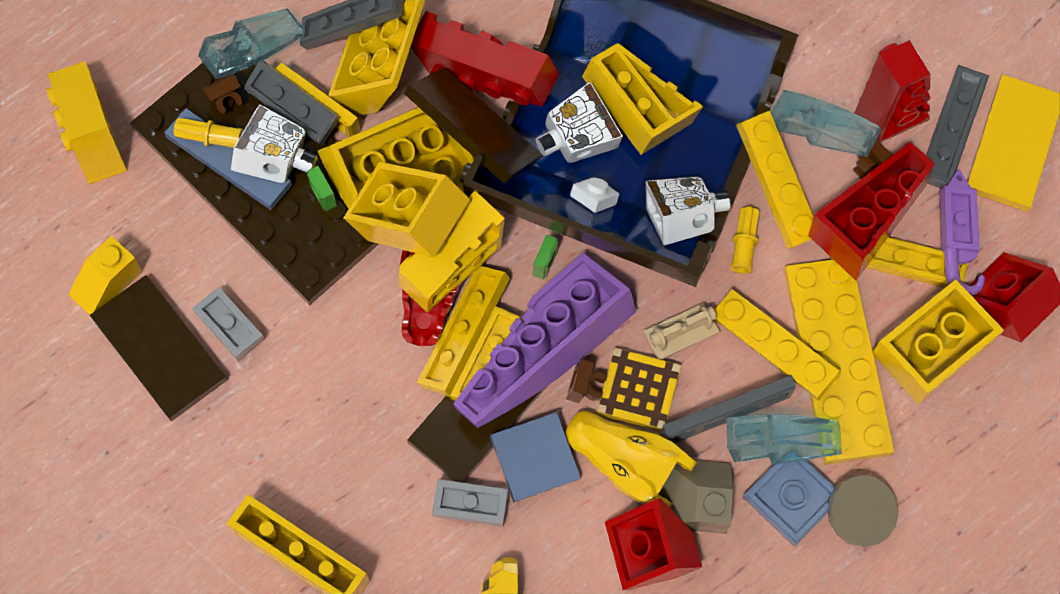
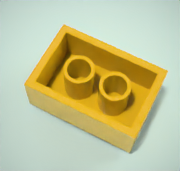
[343,162,470,258]
[873,279,1004,405]

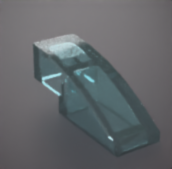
[198,8,306,79]
[771,90,881,157]
[727,414,842,465]

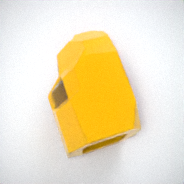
[481,557,518,594]

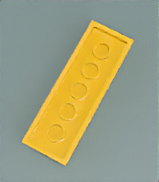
[784,260,895,465]

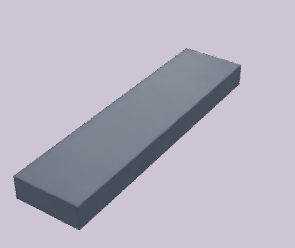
[164,109,292,210]

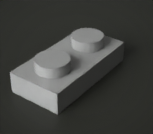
[192,287,264,361]
[432,479,508,527]

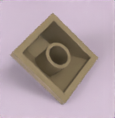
[658,460,733,534]

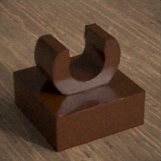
[201,74,242,113]
[853,135,893,179]
[566,359,607,403]

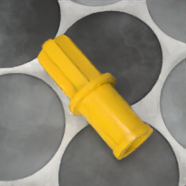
[174,118,243,148]
[730,206,760,274]

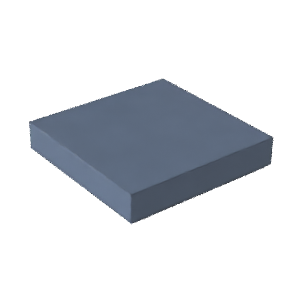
[490,412,581,503]
[743,447,835,547]

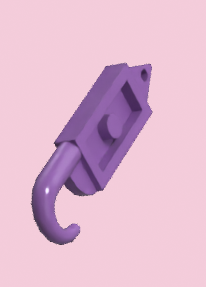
[940,169,985,295]

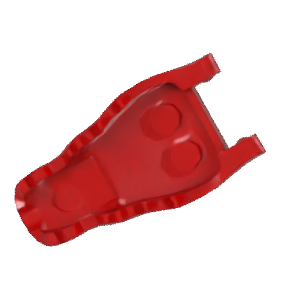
[400,250,463,346]

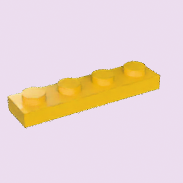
[736,111,814,249]
[417,266,510,397]
[714,289,841,401]

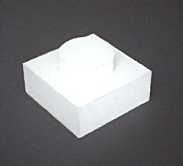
[570,177,619,213]

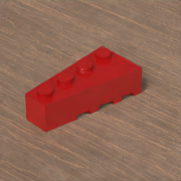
[410,11,559,107]
[854,40,931,143]
[808,142,935,281]

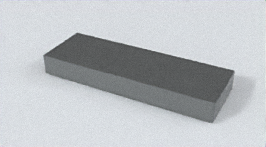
[243,60,341,145]

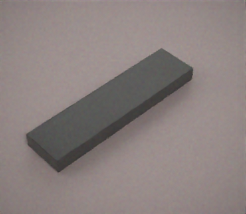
[299,0,404,50]
[926,65,989,189]
[660,375,796,443]

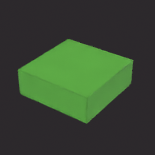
[307,166,336,211]
[533,234,558,280]

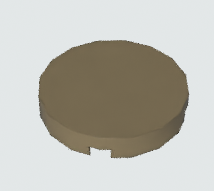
[828,475,898,547]

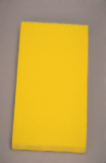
[967,74,1060,212]

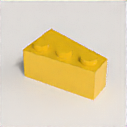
[582,43,704,155]
[46,61,127,185]
[398,191,505,313]

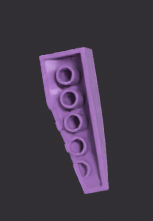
[453,253,636,428]

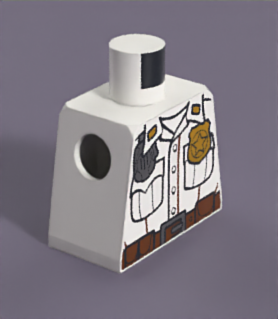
[535,82,622,163]
[231,105,318,183]
[646,177,730,245]

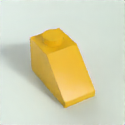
[68,236,143,316]

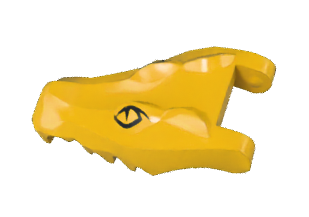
[565,411,697,507]

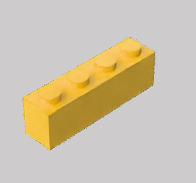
[226,494,370,594]

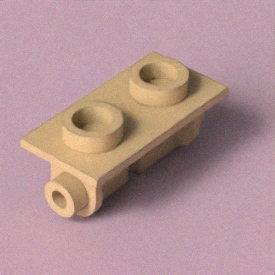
[643,303,720,360]

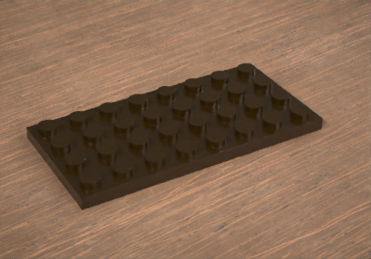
[130,40,379,306]

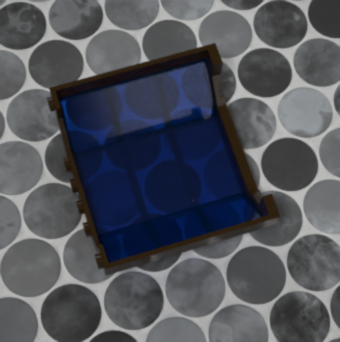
[460,0,799,287]

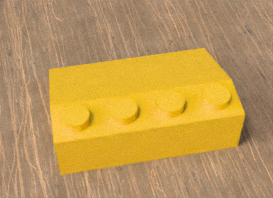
[328,0,425,116]
[318,107,474,209]

